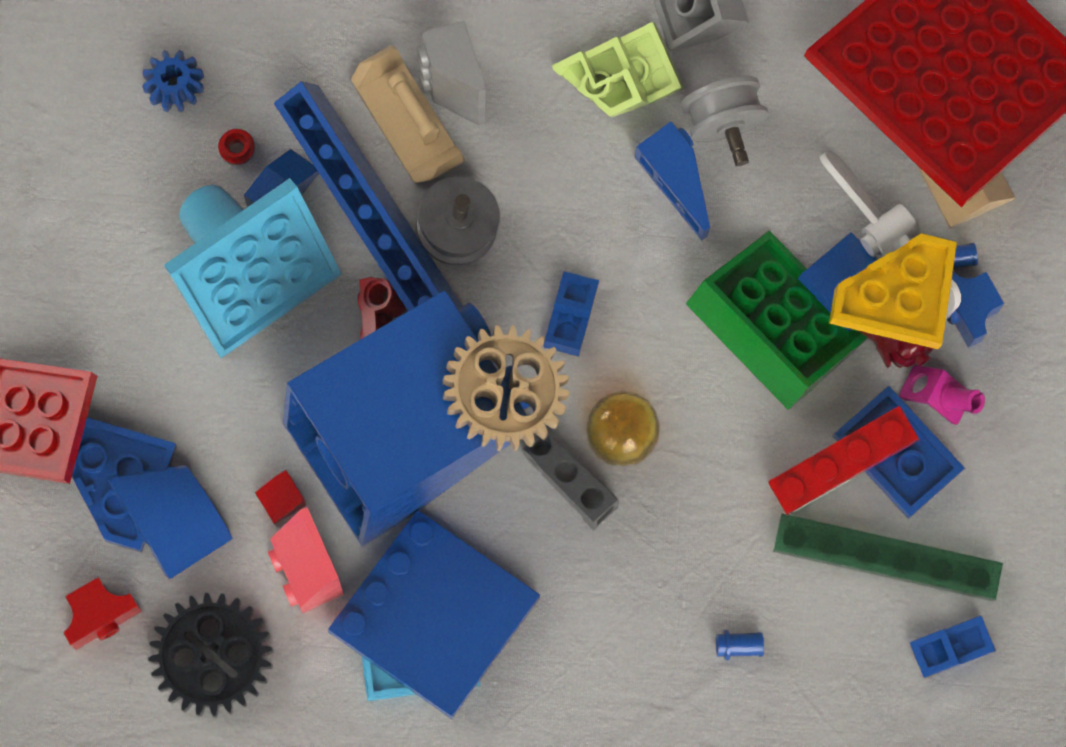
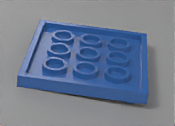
[328,510,540,719]

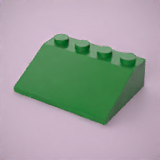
[686,230,868,410]

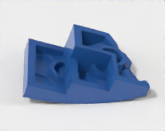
[107,465,233,580]

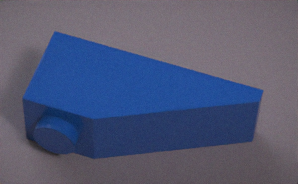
[634,122,710,241]

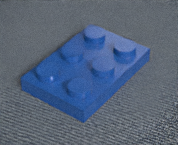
[832,386,965,519]

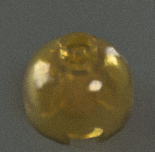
[586,391,660,466]

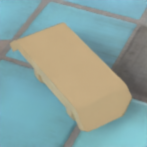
[351,46,465,183]

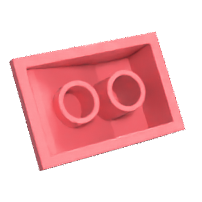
[268,507,344,613]

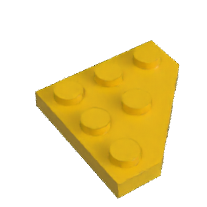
[829,233,957,349]

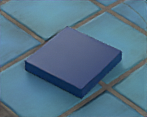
[798,232,878,332]

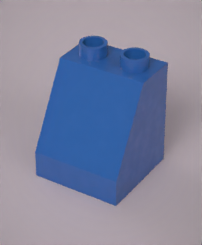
[283,290,530,547]

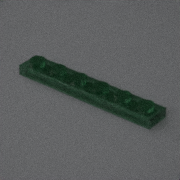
[773,513,1003,602]

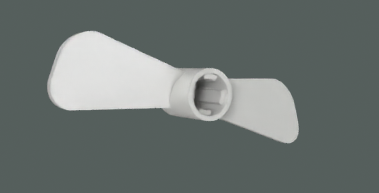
[820,151,961,319]

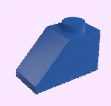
[244,149,319,207]

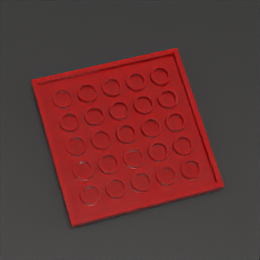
[804,0,1066,208]

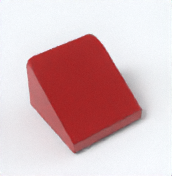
[255,470,306,525]

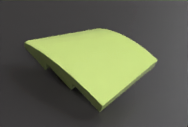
[552,22,685,117]

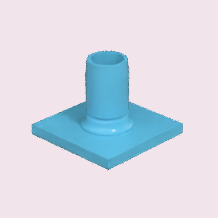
[164,178,342,358]

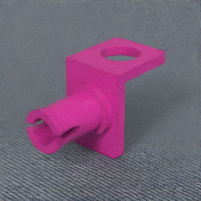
[899,365,985,425]

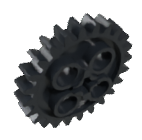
[148,593,274,718]

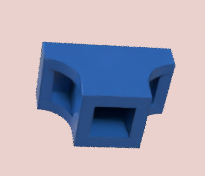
[946,271,1004,348]

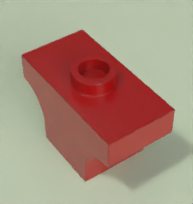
[63,577,142,650]

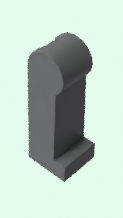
[521,434,618,531]

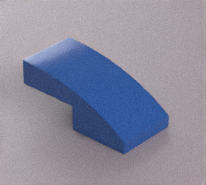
[543,271,599,357]
[909,615,996,678]

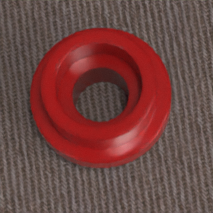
[218,129,255,165]

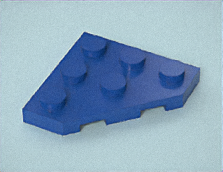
[72,417,177,552]

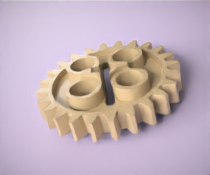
[442,325,570,451]

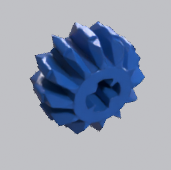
[142,49,204,112]

